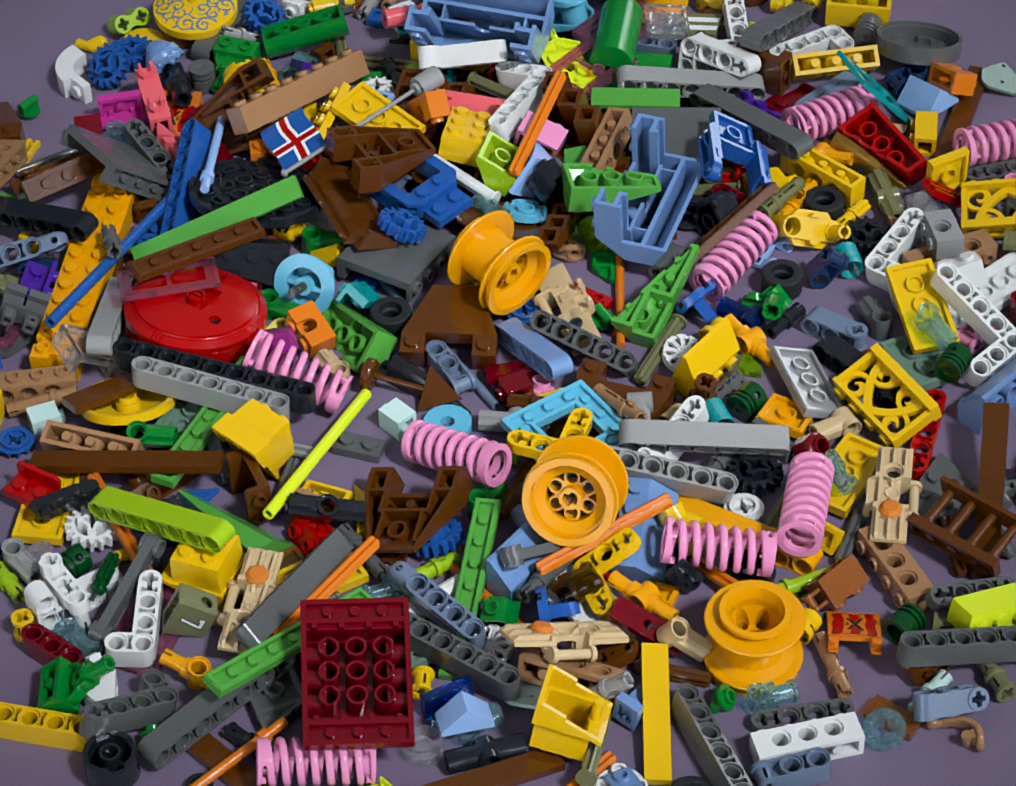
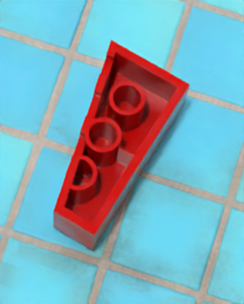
[837,102,927,186]

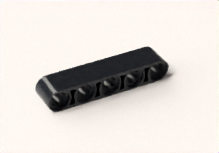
[813,333,911,409]

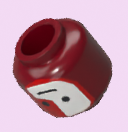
[793,432,830,458]

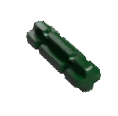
[90,551,120,596]

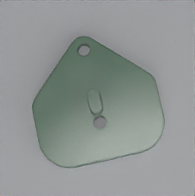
[980,62,1016,96]

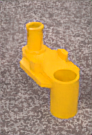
[765,209,851,249]

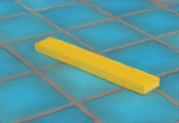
[641,643,672,786]

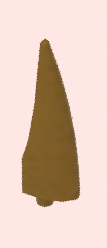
[823,132,908,190]

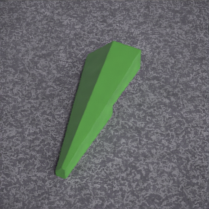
[611,243,700,349]
[177,489,293,554]

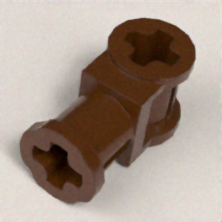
[685,373,717,401]

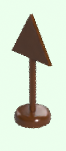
[359,357,462,412]

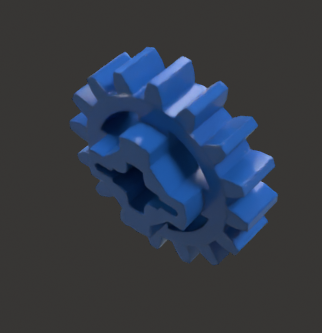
[241,0,287,34]
[113,34,152,70]
[86,42,132,90]
[377,207,427,244]
[416,518,465,559]

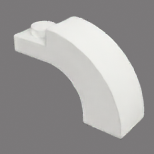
[55,45,93,105]

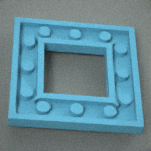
[501,379,623,485]

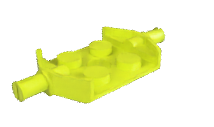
[541,29,599,101]

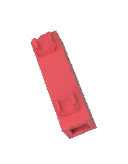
[134,60,174,136]
[436,88,506,115]

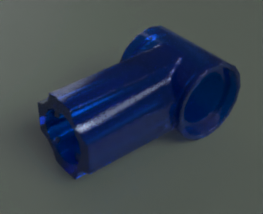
[716,296,766,328]

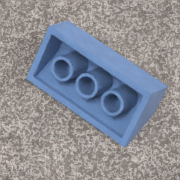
[957,358,1016,435]
[611,477,679,583]
[486,521,553,601]

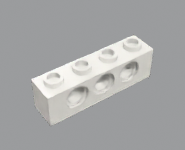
[749,711,865,772]

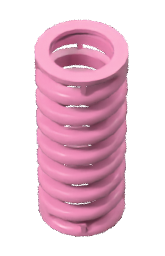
[780,84,879,141]
[953,118,1016,167]
[688,210,778,302]
[242,329,354,415]
[401,419,512,488]
[777,451,835,557]
[660,516,777,578]
[256,737,376,786]

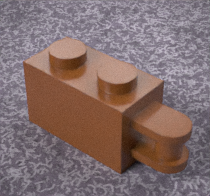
[800,554,870,612]

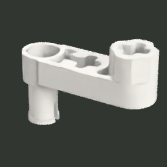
[39,552,92,632]

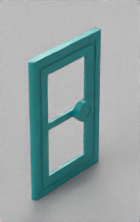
[837,50,911,126]

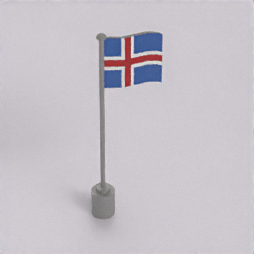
[261,66,445,177]

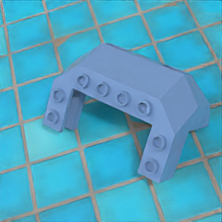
[404,0,555,64]
[591,113,702,266]

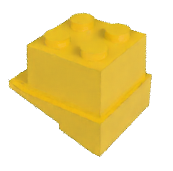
[212,398,295,481]
[161,534,246,611]
[529,664,613,761]

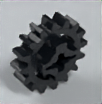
[842,215,891,256]
[729,454,784,496]

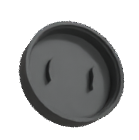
[875,21,963,66]

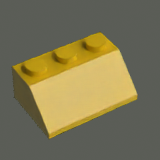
[671,317,740,397]

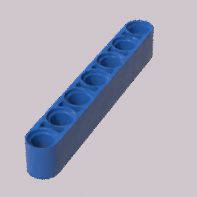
[159,118,211,235]

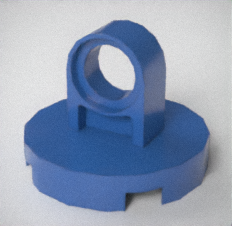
[674,280,718,324]
[535,586,581,622]

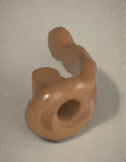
[550,238,586,263]
[927,716,986,751]

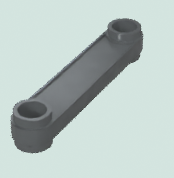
[87,533,166,646]
[500,542,564,569]

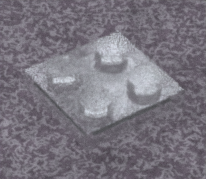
[642,4,690,40]

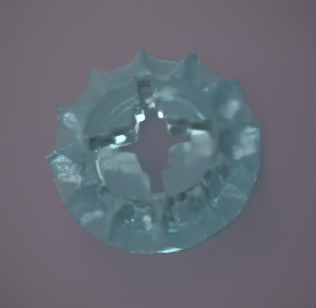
[862,708,906,751]

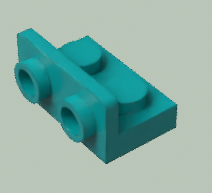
[335,281,382,309]

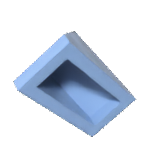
[435,691,495,737]

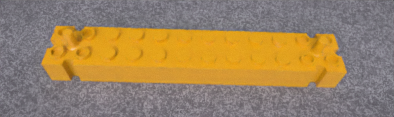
[29,173,142,381]

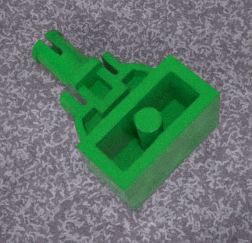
[211,35,263,93]
[37,655,116,714]

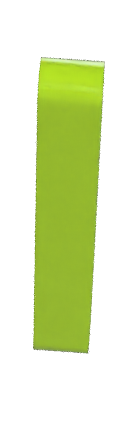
[88,486,236,553]

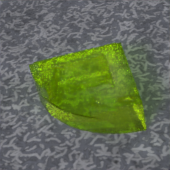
[737,353,762,379]

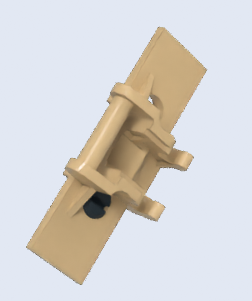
[534,262,602,357]

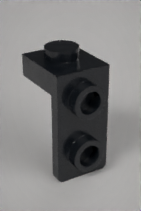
[664,555,706,594]

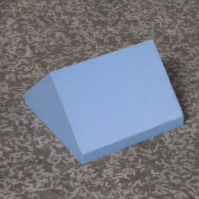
[897,74,959,115]
[509,142,552,199]

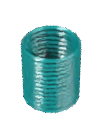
[834,241,865,279]
[705,398,735,423]

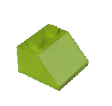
[476,131,518,197]

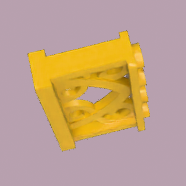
[961,177,1016,238]
[832,343,942,448]

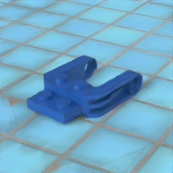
[697,110,772,194]
[368,155,473,228]

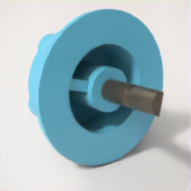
[274,253,335,314]

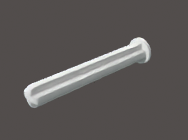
[434,153,501,208]

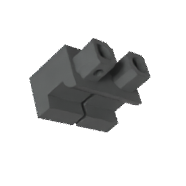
[0,281,51,335]

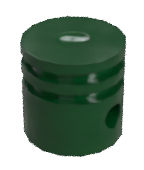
[934,342,973,383]
[726,381,767,421]
[60,543,93,579]
[882,603,927,646]

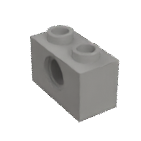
[920,209,965,260]

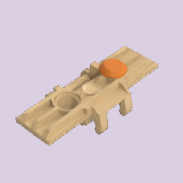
[863,446,923,544]
[217,547,284,654]
[499,620,629,663]

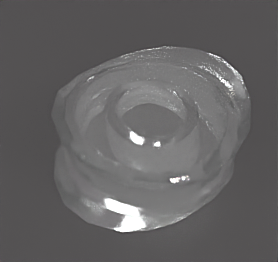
[398,725,446,766]

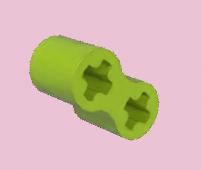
[107,7,150,34]

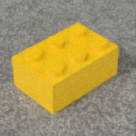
[825,0,892,28]
[438,106,492,168]

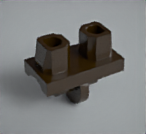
[550,561,604,603]

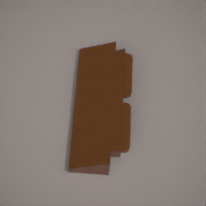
[303,156,399,250]

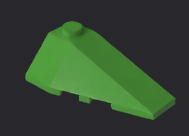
[562,163,662,213]
[322,298,399,374]

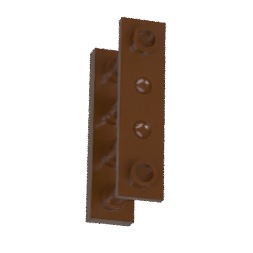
[8,151,106,202]
[907,475,1016,578]

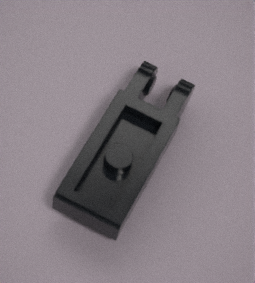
[29,478,102,523]

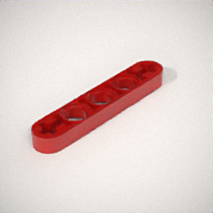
[910,389,946,480]

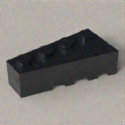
[195,236,291,286]

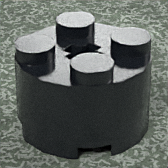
[526,157,566,210]
[692,190,739,235]
[82,730,141,786]

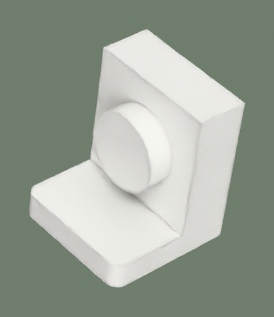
[281,0,309,19]

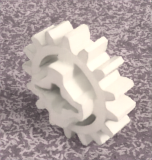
[64,506,118,552]

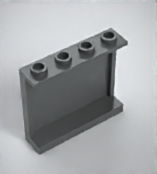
[632,107,723,184]
[59,124,171,202]
[337,224,456,303]

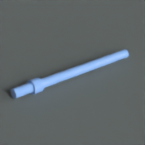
[200,116,226,193]

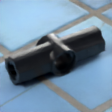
[164,62,193,108]
[287,493,366,524]
[444,732,529,774]

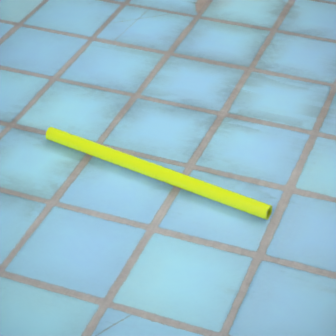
[262,389,372,520]

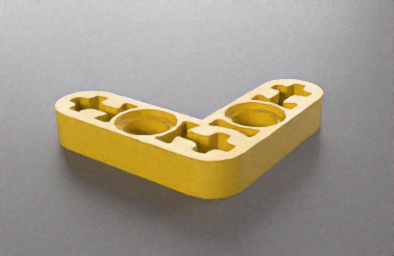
[507,407,593,459]
[572,528,641,620]

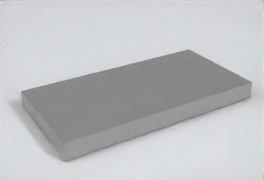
[769,346,843,419]

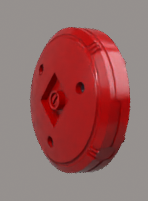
[123,266,267,363]

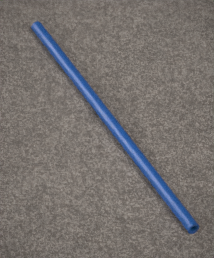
[45,159,207,328]

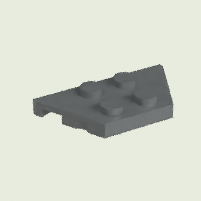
[902,453,975,523]
[249,666,302,728]

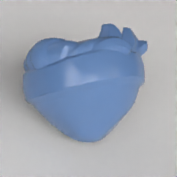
[145,40,184,75]

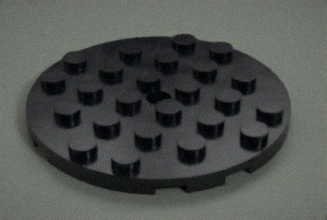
[189,157,321,229]

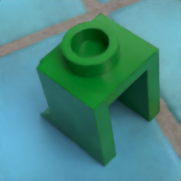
[480,596,521,626]

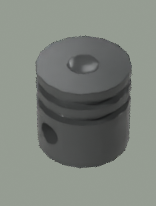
[852,13,882,47]
[188,59,216,95]

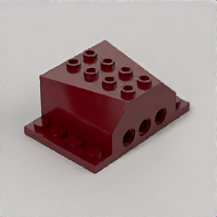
[300,597,415,750]

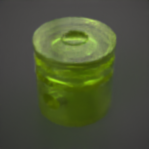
[577,215,609,253]

